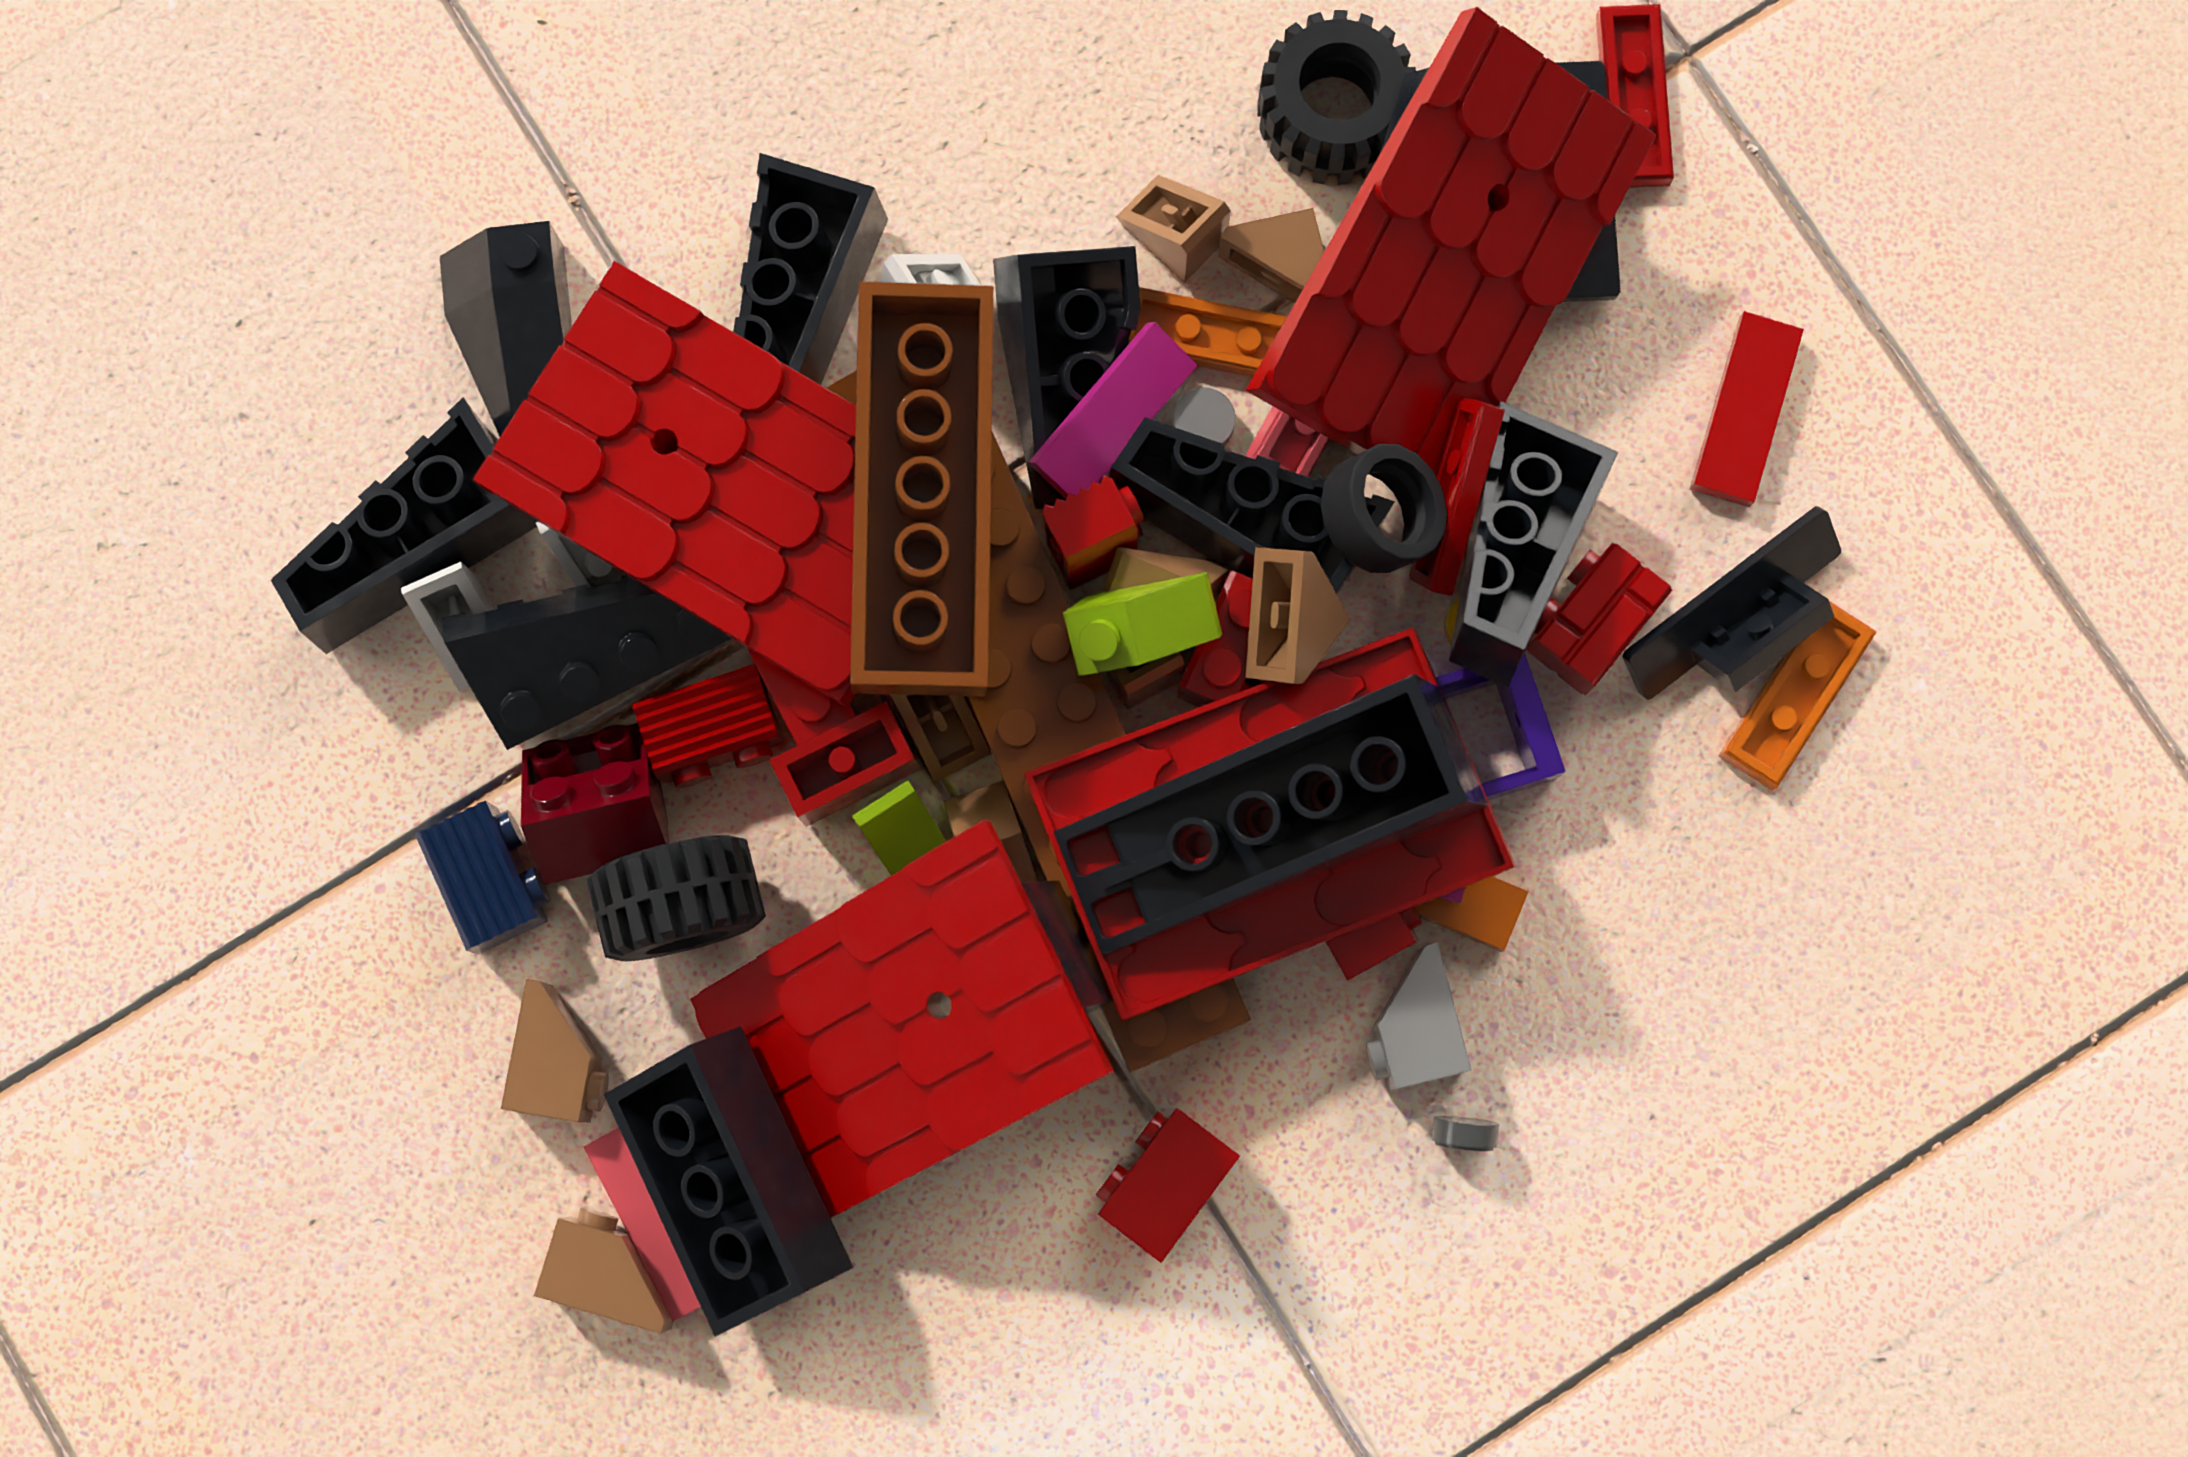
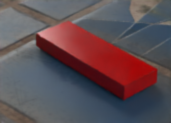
[1596,4,1674,188]
[1689,311,1804,507]
[1409,396,1505,596]

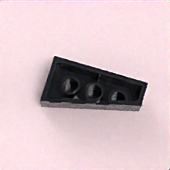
[733,153,888,385]
[271,397,538,654]
[1449,401,1618,687]
[1109,417,1395,595]
[442,575,731,750]

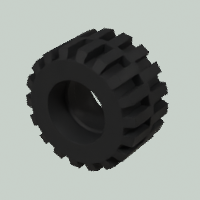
[1257,10,1416,185]
[586,835,766,961]

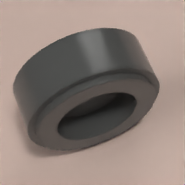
[1432,1116,1499,1151]

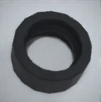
[1321,444,1447,573]

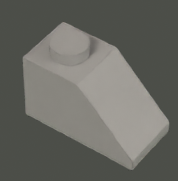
[1366,943,1472,1091]

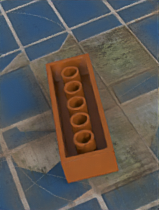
[851,281,994,696]

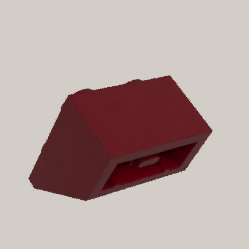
[521,723,669,886]

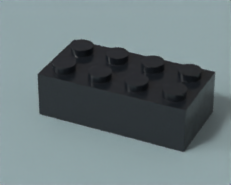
[604,1026,854,1336]

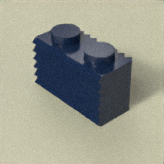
[415,801,551,955]

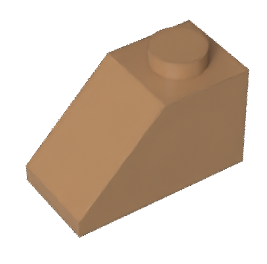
[500,979,609,1123]
[534,1208,673,1334]

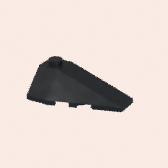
[439,221,572,437]
[993,246,1141,509]

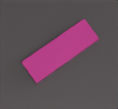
[1028,322,1198,499]

